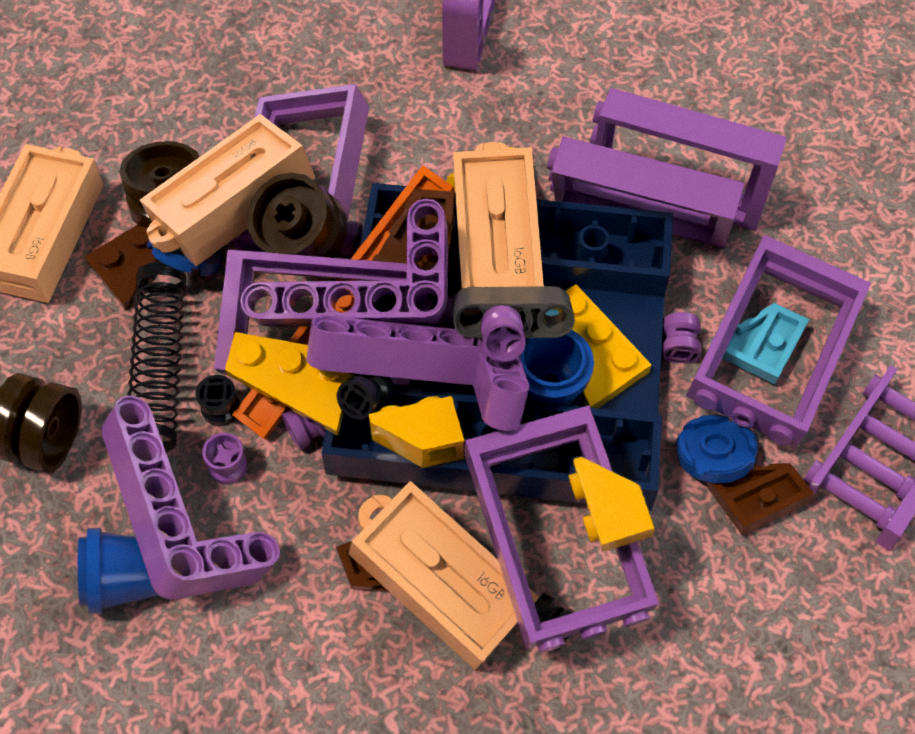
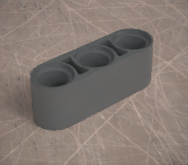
[452,286,575,338]

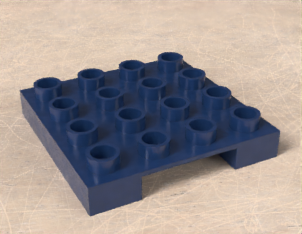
[321,183,673,511]

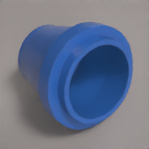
[519,330,594,406]
[77,528,160,615]

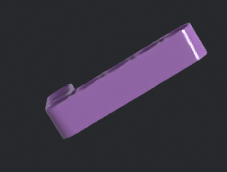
[442,0,496,71]
[240,199,448,327]
[306,315,529,431]
[102,396,280,599]

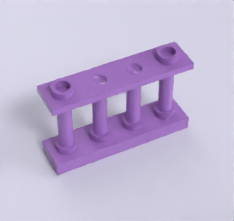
[804,365,915,551]

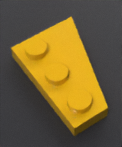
[551,284,652,408]
[225,332,353,436]

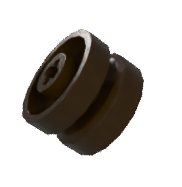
[119,141,200,228]
[247,172,348,258]
[0,373,82,473]

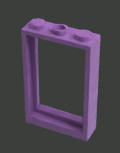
[230,84,369,253]
[589,87,787,231]
[547,136,745,248]
[686,235,871,448]
[214,250,428,388]
[464,406,659,653]

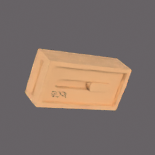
[140,114,316,266]
[453,142,544,316]
[0,144,104,303]
[349,481,539,670]

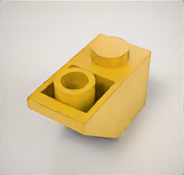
[369,396,464,468]
[568,457,654,552]

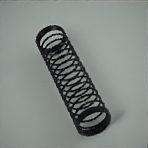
[127,262,186,453]

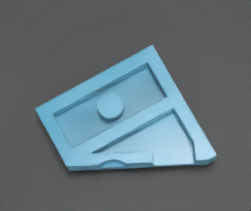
[709,303,810,385]

